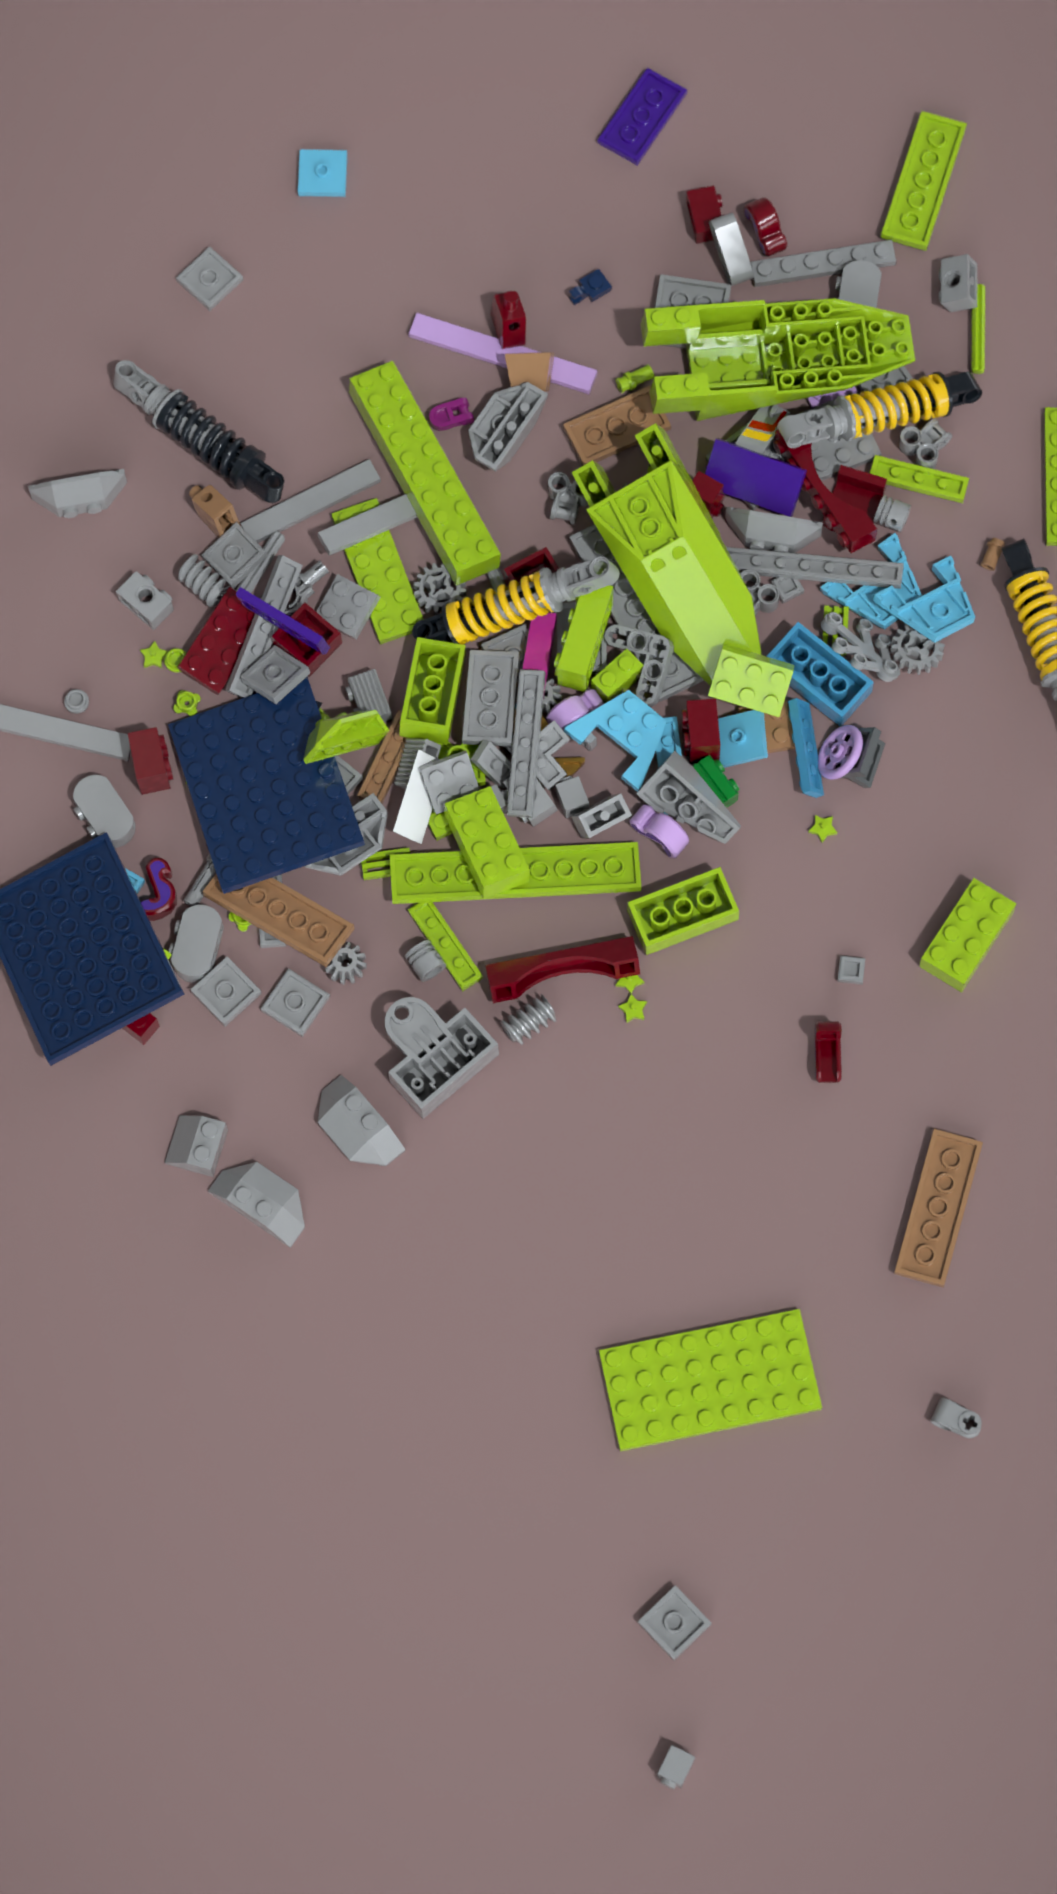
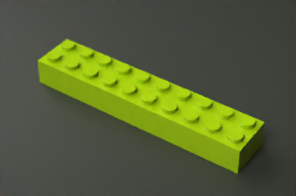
[349,361,501,586]

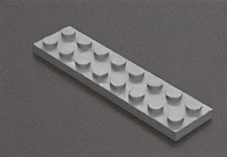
[569,524,703,702]

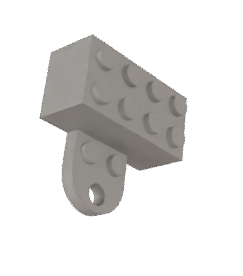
[385,997,499,1119]

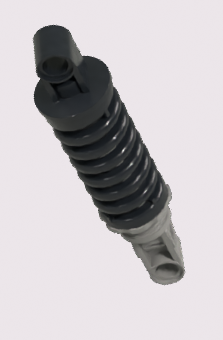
[113,360,285,503]

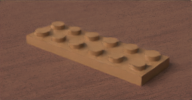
[202,874,355,967]
[894,1129,983,1288]

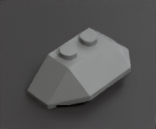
[468,382,548,472]
[28,469,127,518]
[725,507,823,553]
[304,793,388,876]
[318,1075,406,1166]
[208,1162,305,1248]

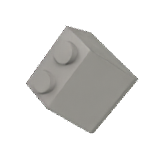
[165,1115,228,1177]

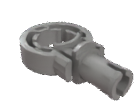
[284,560,329,617]

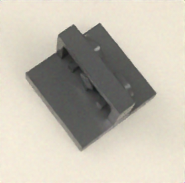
[835,727,886,788]

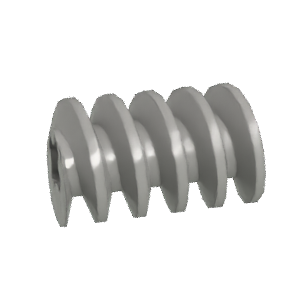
[178,554,231,607]
[500,994,557,1045]

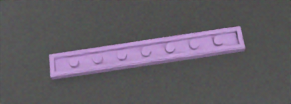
[409,313,597,394]

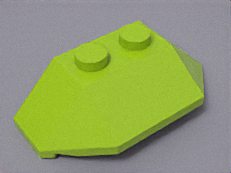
[303,710,390,764]

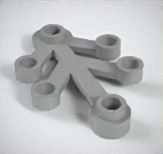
[821,612,900,682]

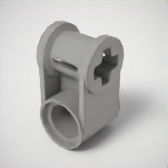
[930,1398,982,1439]

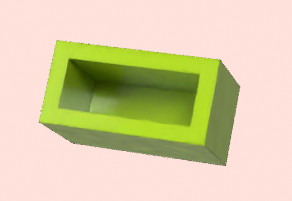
[591,648,644,703]

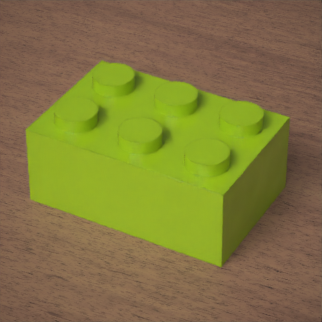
[708,644,795,717]

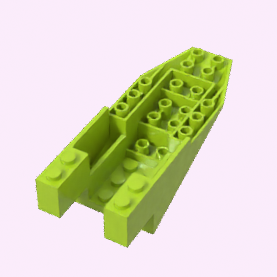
[640,298,915,421]
[572,423,762,686]

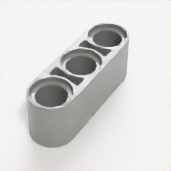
[709,212,754,286]

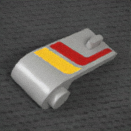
[735,404,791,457]

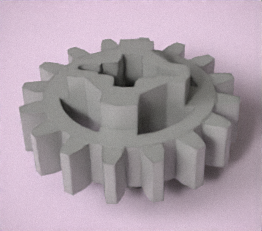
[414,563,467,615]
[890,624,945,675]

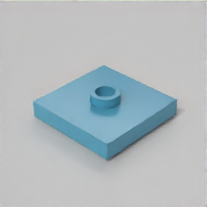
[298,150,347,197]
[718,710,768,768]

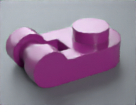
[429,397,475,431]

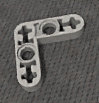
[605,625,674,707]

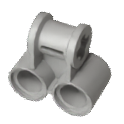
[899,418,953,469]
[548,472,588,525]
[740,569,779,616]

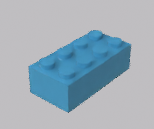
[766,622,874,727]

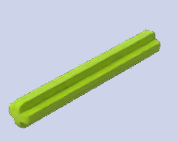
[971,284,985,374]

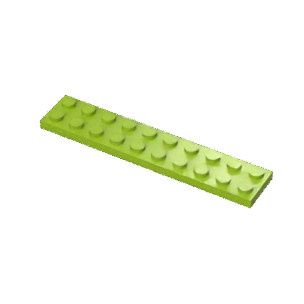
[390,842,642,904]

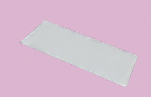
[393,750,439,844]

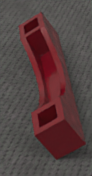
[773,430,877,554]
[485,936,640,1003]

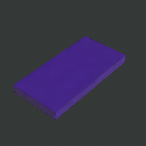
[597,68,687,166]
[705,438,807,517]
[236,587,330,655]

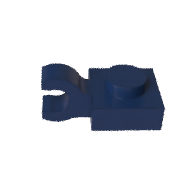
[569,269,612,305]

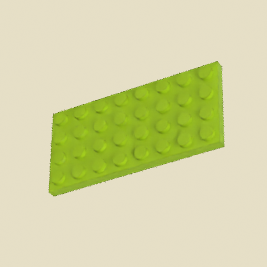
[599,1309,822,1452]

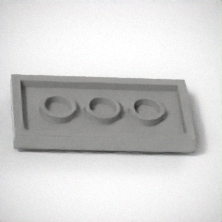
[462,650,520,746]

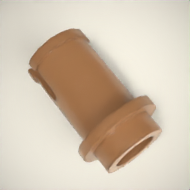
[980,538,1005,571]

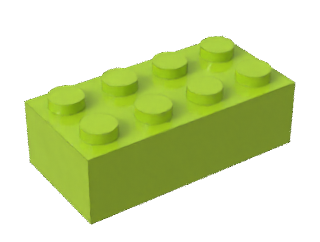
[554,586,613,692]
[400,637,466,744]
[445,786,530,899]
[627,867,739,955]
[919,878,1017,993]

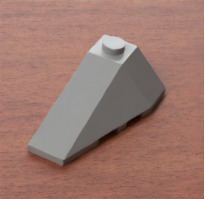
[636,751,741,844]

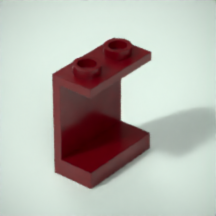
[822,465,887,532]

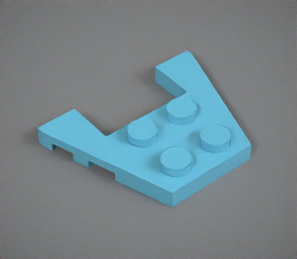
[820,533,922,630]
[873,555,975,643]
[564,690,667,792]

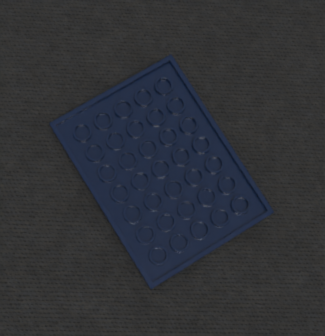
[168,677,365,894]
[0,832,185,1066]

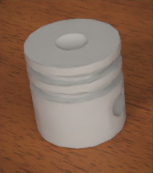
[874,495,912,532]
[405,940,446,982]

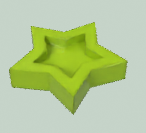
[140,641,168,669]
[808,815,838,843]
[616,975,645,994]
[618,994,647,1023]

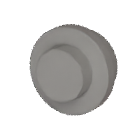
[64,689,89,714]

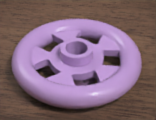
[818,725,863,780]

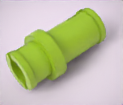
[615,364,654,393]

